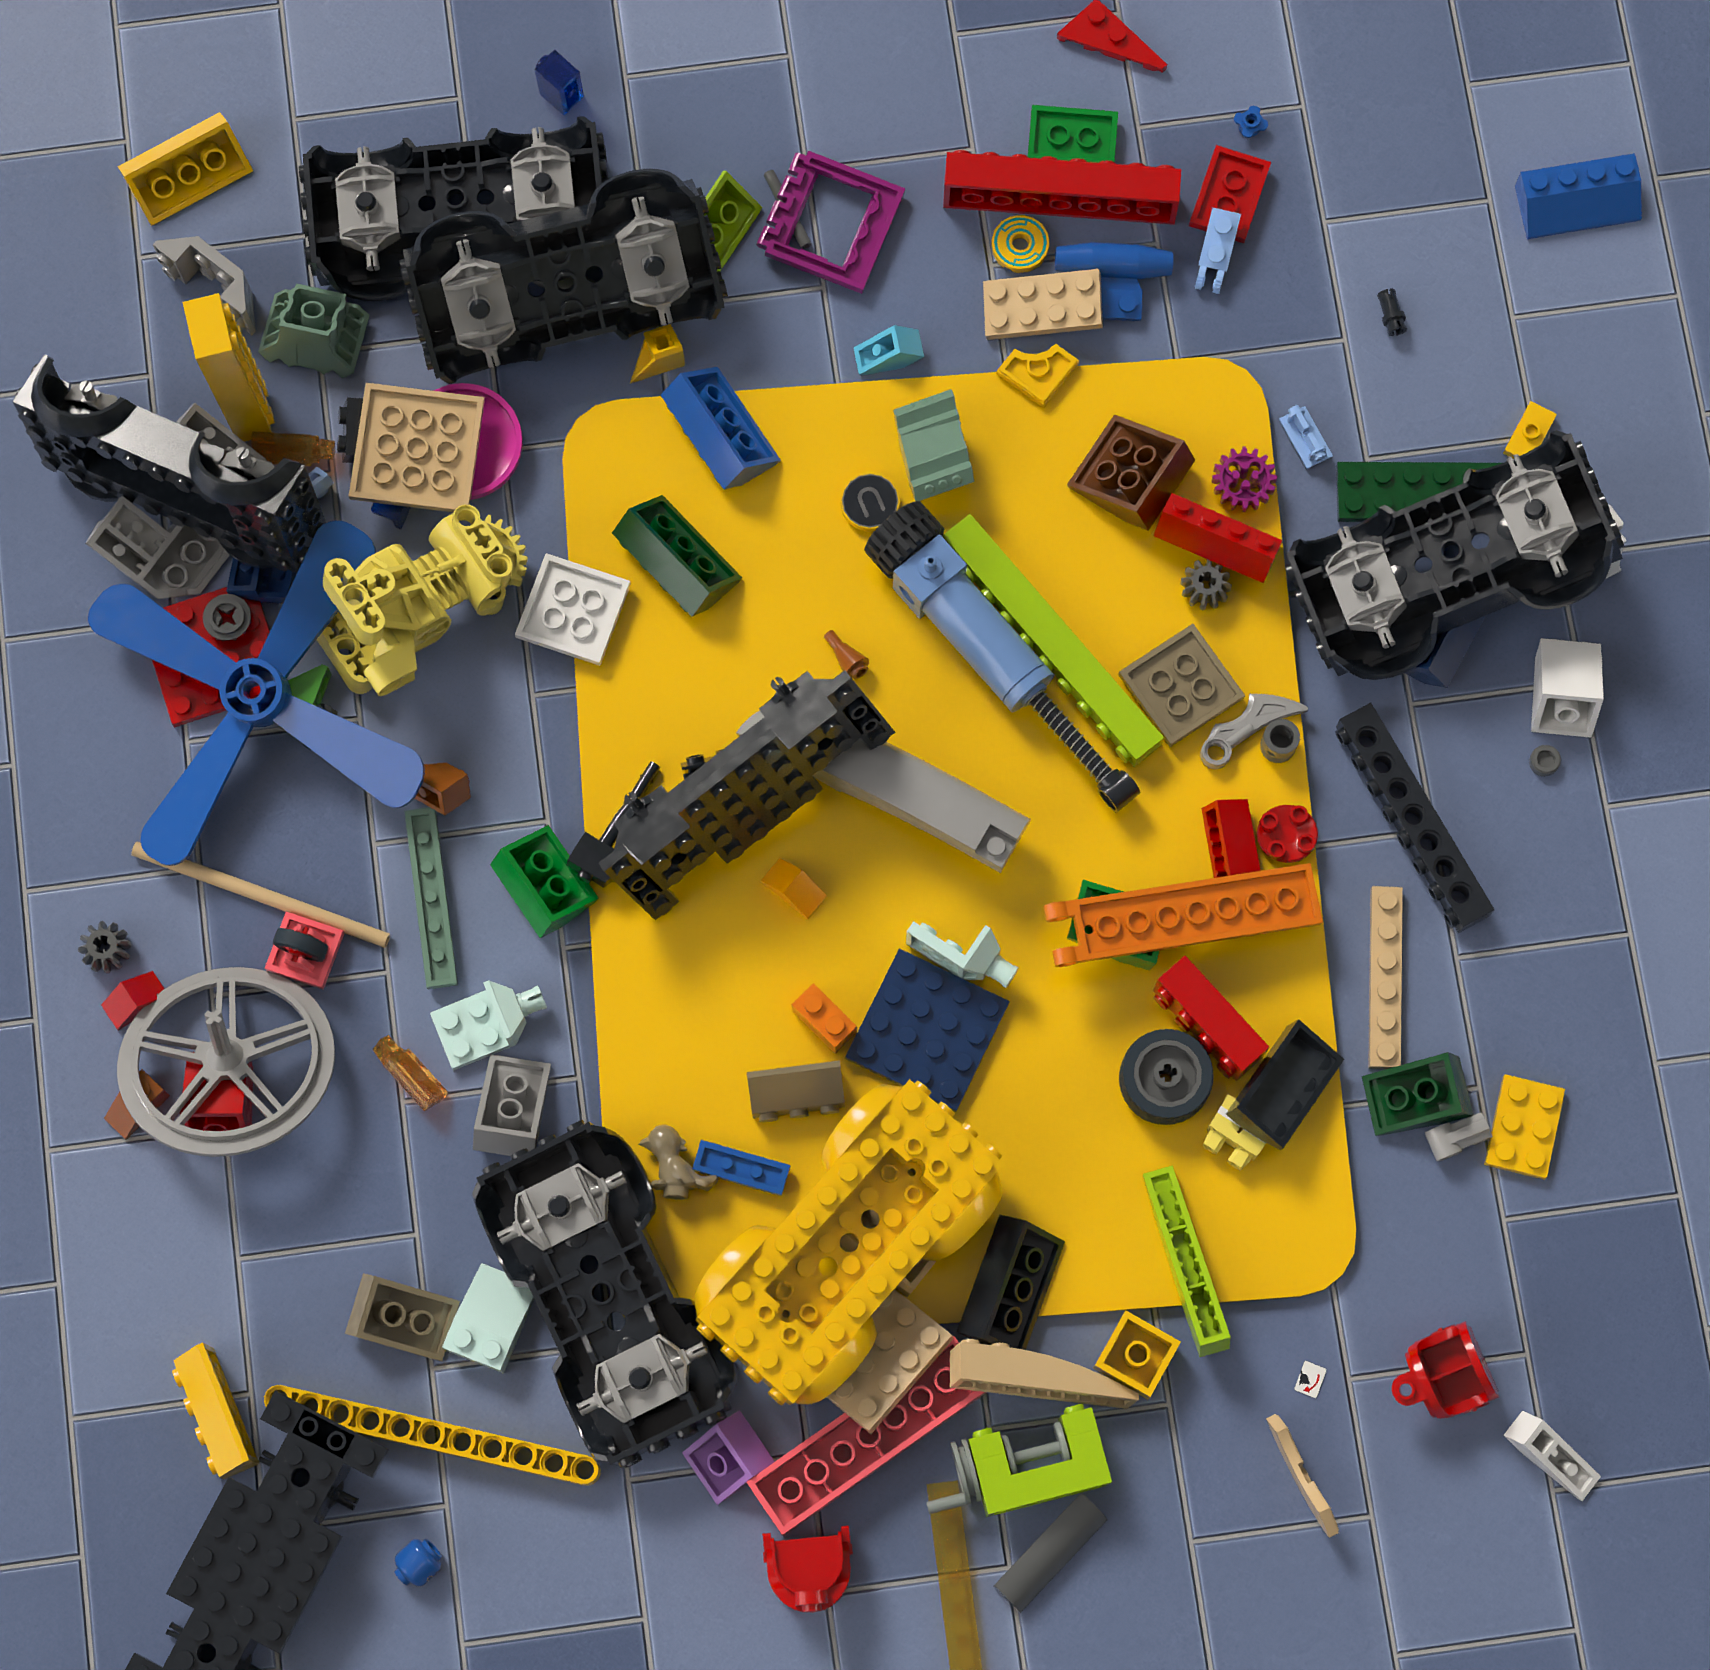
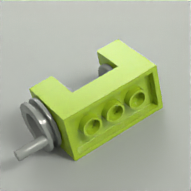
[926,1404,1112,1517]

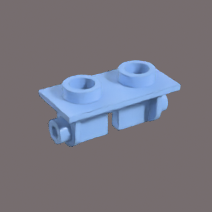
[1279,405,1333,469]

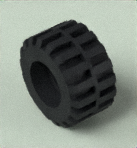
[864,501,945,579]

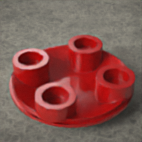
[1257,805,1318,863]

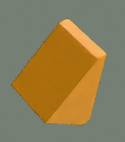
[760,858,827,920]

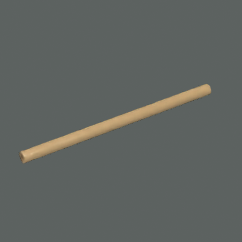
[132,841,390,948]

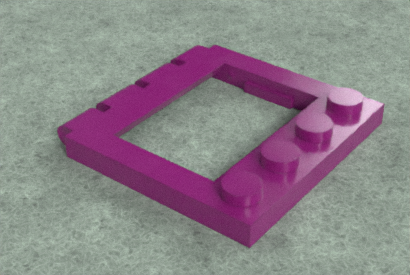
[756,151,905,294]

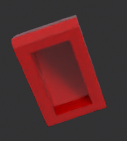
[101,971,165,1031]

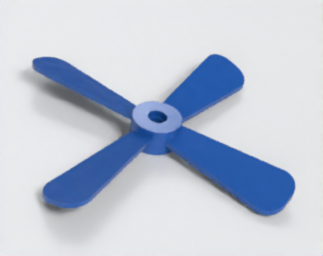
[88,520,425,866]

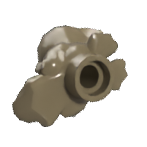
[638,1125,719,1200]

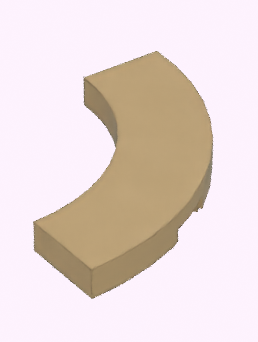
[1266,1414,1339,1538]

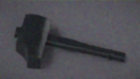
[566,761,660,888]

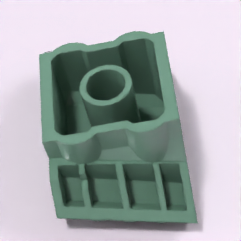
[258,283,369,379]
[893,389,974,501]

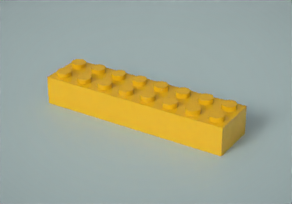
[182,293,275,442]

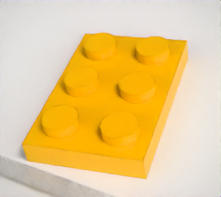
[1484,1074,1565,1180]

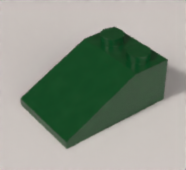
[1361,1052,1473,1136]

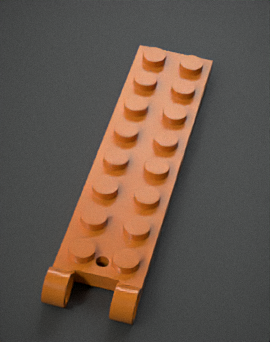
[1043,863,1323,967]

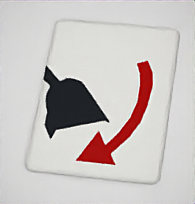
[1295,1361,1326,1398]

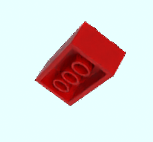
[1153,955,1269,1081]

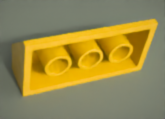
[118,112,253,226]
[172,1342,259,1479]

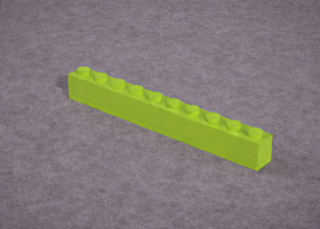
[942,514,1164,767]

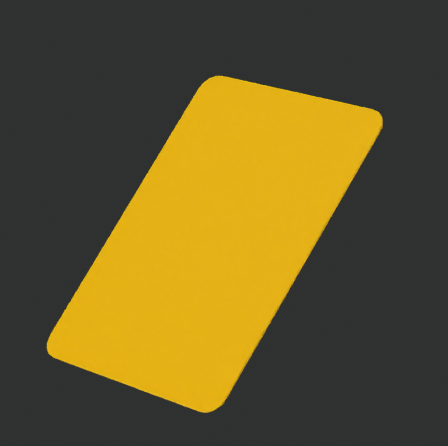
[562,357,1356,1324]

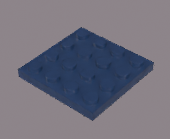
[845,948,1010,1112]

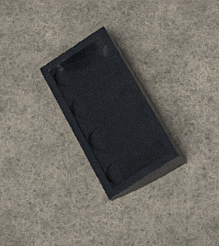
[1226,1019,1344,1150]

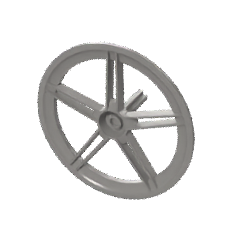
[117,967,335,1157]

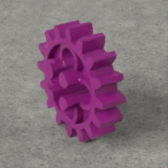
[1211,446,1277,512]

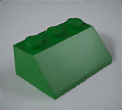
[490,825,599,938]

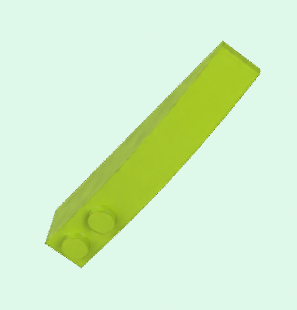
[1143,1165,1231,1357]

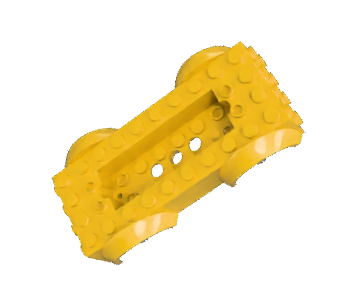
[695,1079,1004,1406]

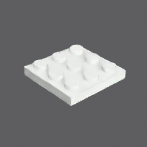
[515,553,631,666]

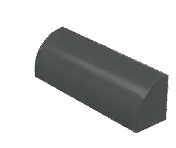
[993,1492,1107,1613]

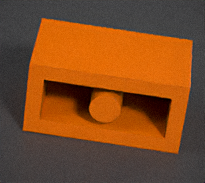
[791,983,857,1054]

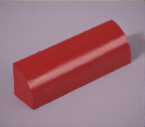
[1201,799,1261,878]

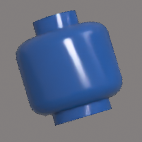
[394,1539,442,1586]

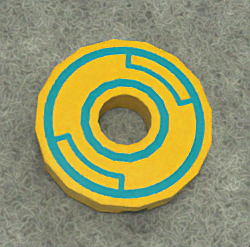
[991,215,1049,273]

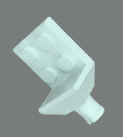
[906,921,1019,988]
[430,980,547,1071]

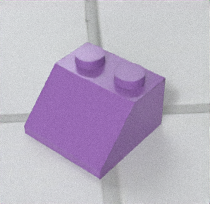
[682,1410,775,1505]

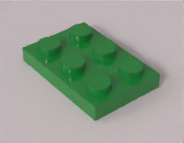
[1028,105,1118,163]

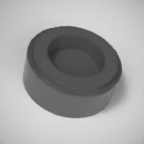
[1529,745,1561,777]

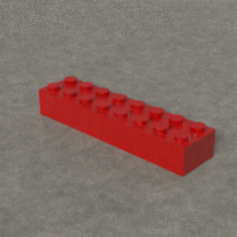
[943,150,1181,225]

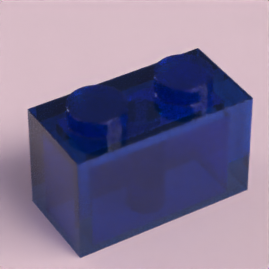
[534,50,584,115]

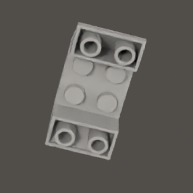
[153,236,256,335]

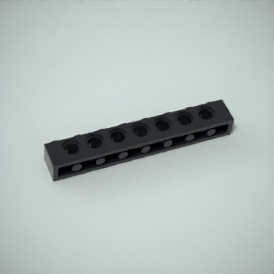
[1335,702,1495,933]

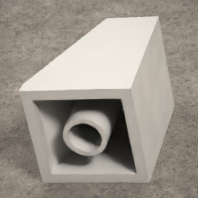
[1531,638,1604,737]

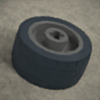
[1119,1029,1214,1125]

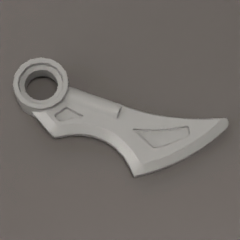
[1200,694,1308,769]

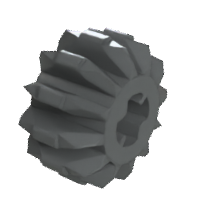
[1180,559,1232,611]
[78,921,132,973]

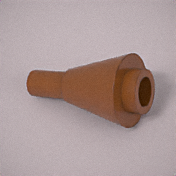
[824,630,869,679]

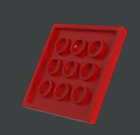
[152,587,270,728]

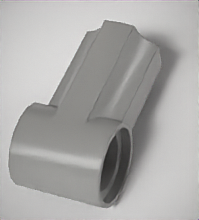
[1425,1112,1492,1162]

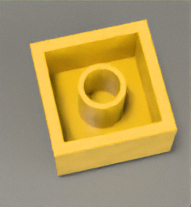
[1093,1310,1181,1400]

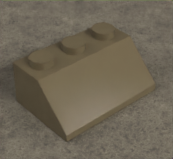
[747,1060,845,1122]

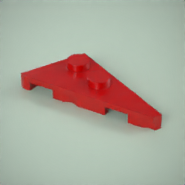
[1057,0,1168,73]

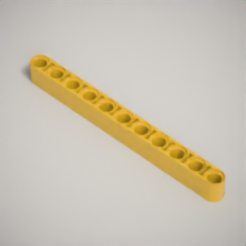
[264,1385,601,1486]

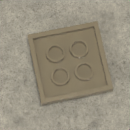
[1118,624,1245,747]

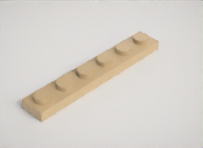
[1368,886,1403,1069]

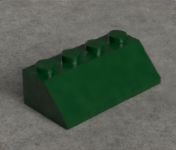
[612,495,742,617]

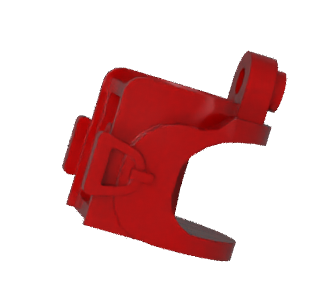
[1392,1321,1499,1419]
[762,1525,853,1613]

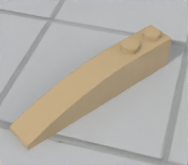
[950,1339,1139,1409]

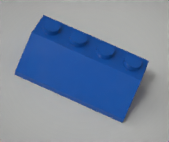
[1515,153,1642,239]
[661,367,781,489]

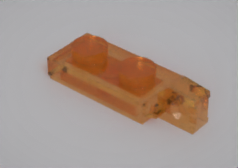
[251,431,336,466]
[373,1035,448,1111]

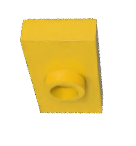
[1503,401,1557,459]

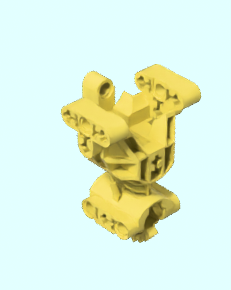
[317,504,528,697]

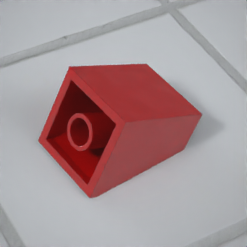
[180,1052,253,1131]

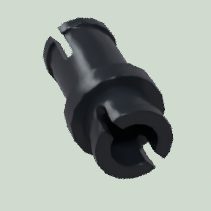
[1377,288,1407,336]

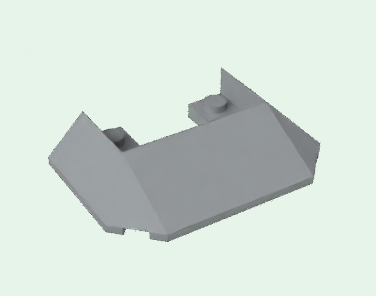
[85,403,266,599]

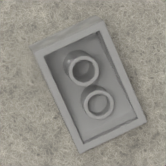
[473,1054,551,1156]

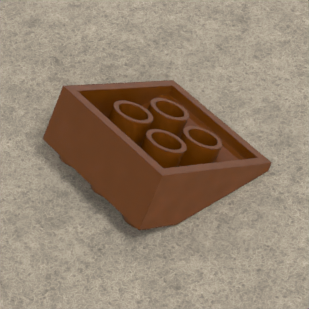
[1067,414,1195,531]

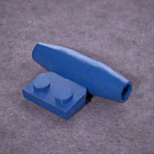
[1055,242,1173,321]

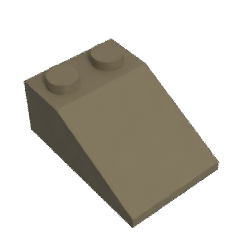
[345,1273,460,1361]

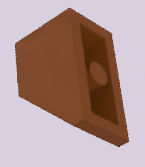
[415,762,471,816]
[104,1069,170,1140]

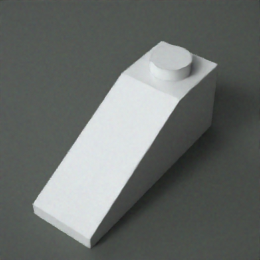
[1504,1411,1601,1501]

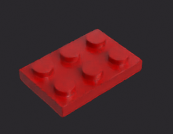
[1189,145,1271,244]

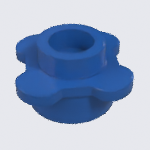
[1234,105,1268,138]

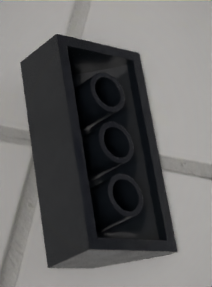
[957,1215,1065,1350]

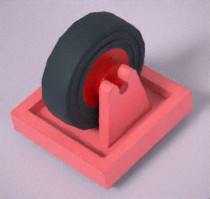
[265,912,345,990]

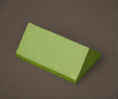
[704,171,763,271]

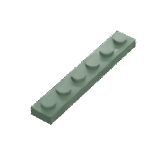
[404,807,458,990]

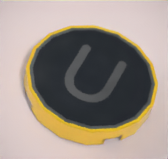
[840,472,900,532]

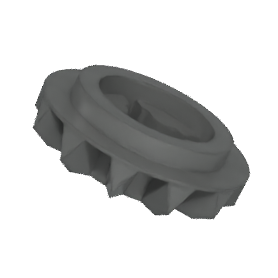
[203,594,251,642]

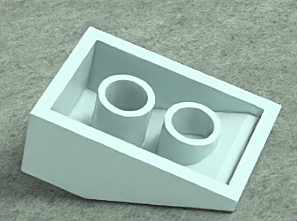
[442,1263,534,1374]

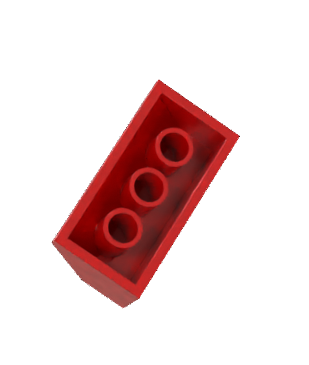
[1153,493,1283,583]

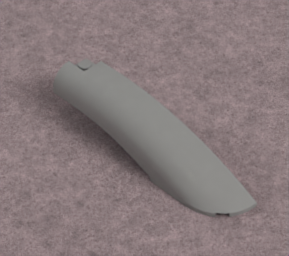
[736,711,1031,873]

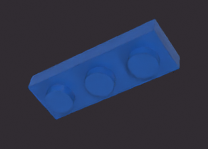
[693,1140,791,1196]

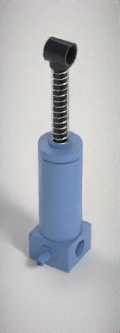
[893,534,1141,813]

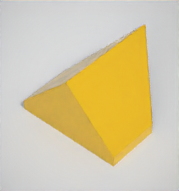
[630,324,685,384]

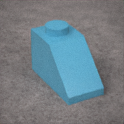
[854,325,924,375]

